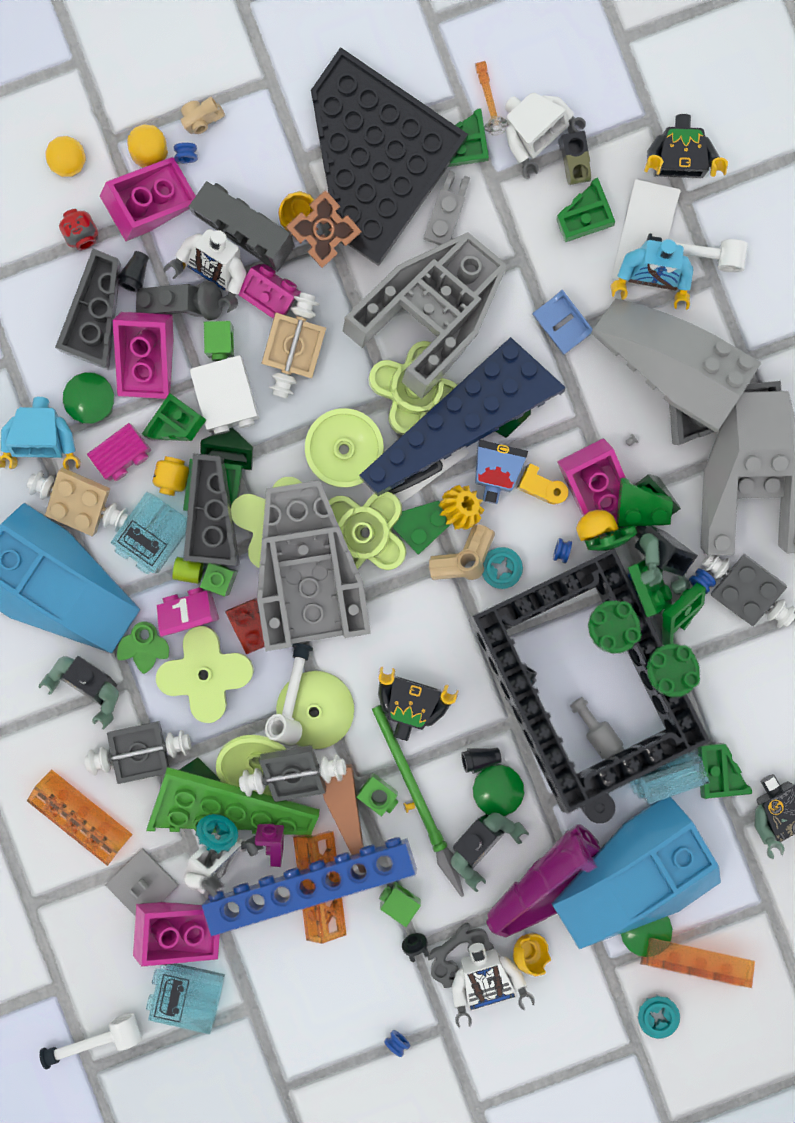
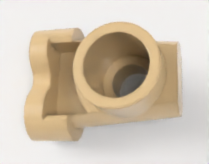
[180,97,225,134]

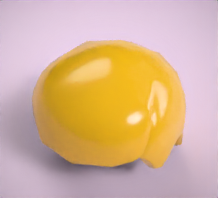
[127,124,168,168]
[45,136,86,177]
[278,191,315,231]
[576,509,618,541]
[513,932,551,977]

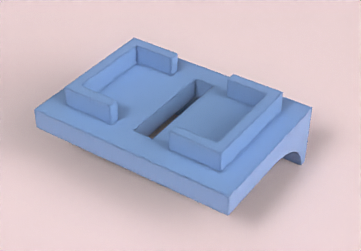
[532,289,593,355]

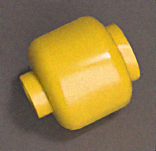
[152,456,189,496]

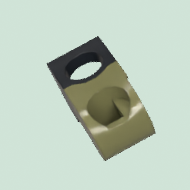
[558,130,591,185]

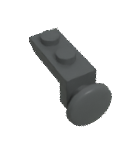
[136,281,223,320]

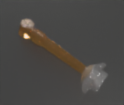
[475,61,508,136]

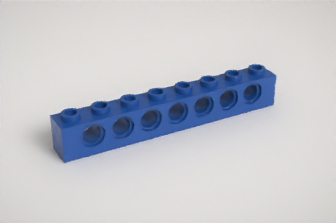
[202,837,417,936]

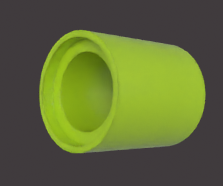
[172,557,204,584]

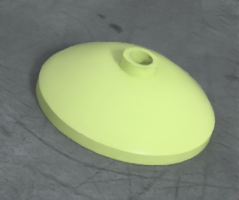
[305,408,384,488]
[276,671,354,749]
[216,735,286,796]

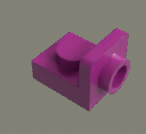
[255,824,284,867]

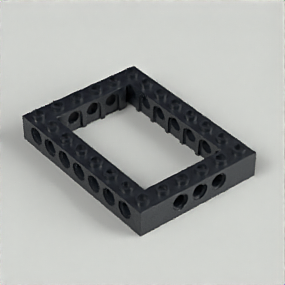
[468,549,710,814]

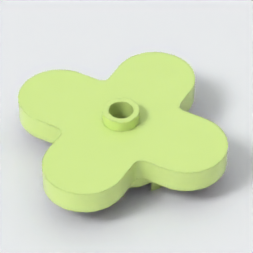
[368,341,457,435]
[231,477,302,568]
[329,492,406,570]
[156,626,254,723]

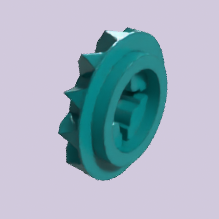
[482,547,523,589]
[195,814,238,854]
[637,995,680,1039]

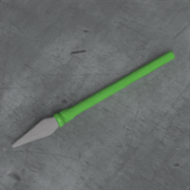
[372,705,464,897]

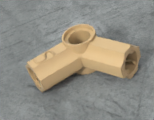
[429,524,495,580]

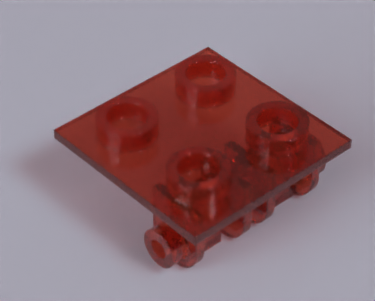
[225,598,265,654]

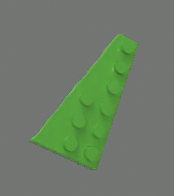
[146,767,320,835]

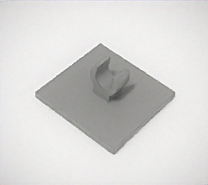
[105,848,179,916]

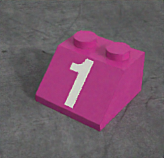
[156,587,220,637]

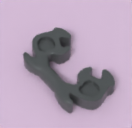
[428,923,494,988]

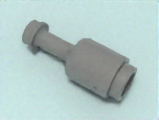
[570,697,625,759]

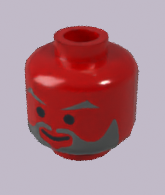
[59,209,98,250]

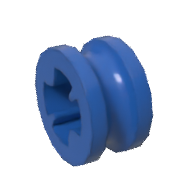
[174,143,198,163]
[553,538,572,564]
[689,568,716,594]
[384,1030,410,1057]

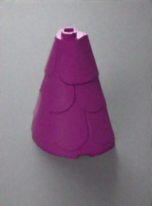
[486,824,601,938]

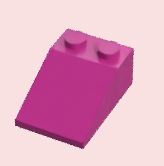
[100,157,196,242]
[113,312,174,399]
[557,438,626,525]
[133,902,220,967]

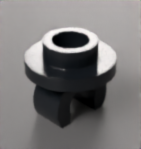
[402,933,429,962]

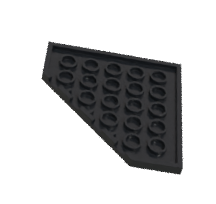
[311,47,468,266]

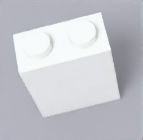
[189,355,260,435]

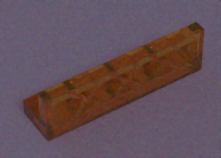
[27,769,133,866]
[293,831,347,944]
[640,938,755,988]

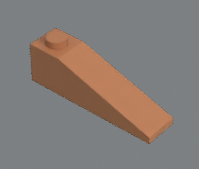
[323,764,366,873]

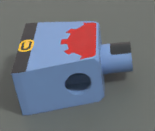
[475,440,528,504]

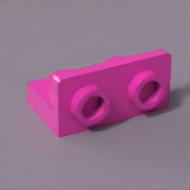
[239,264,301,319]

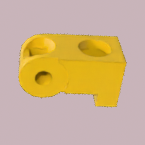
[516,463,569,505]

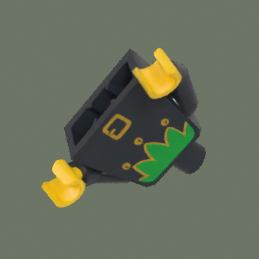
[644,114,728,178]
[378,667,459,741]

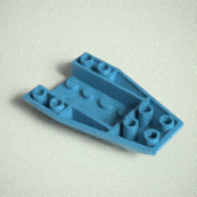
[0,503,141,653]
[551,794,721,949]

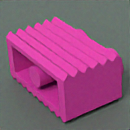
[87,423,151,481]

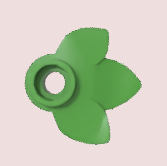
[117,621,169,674]

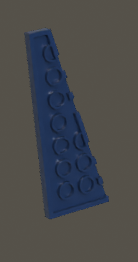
[359,337,566,496]

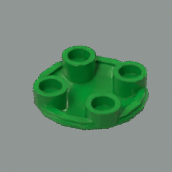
[63,372,114,424]
[585,525,637,551]
[588,601,641,654]
[647,644,700,697]
[473,765,524,816]
[621,916,673,957]

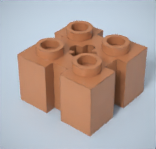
[286,190,362,268]

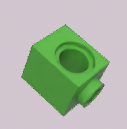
[204,321,234,361]
[200,563,238,597]
[356,773,399,817]
[379,882,421,927]

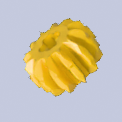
[438,485,484,530]

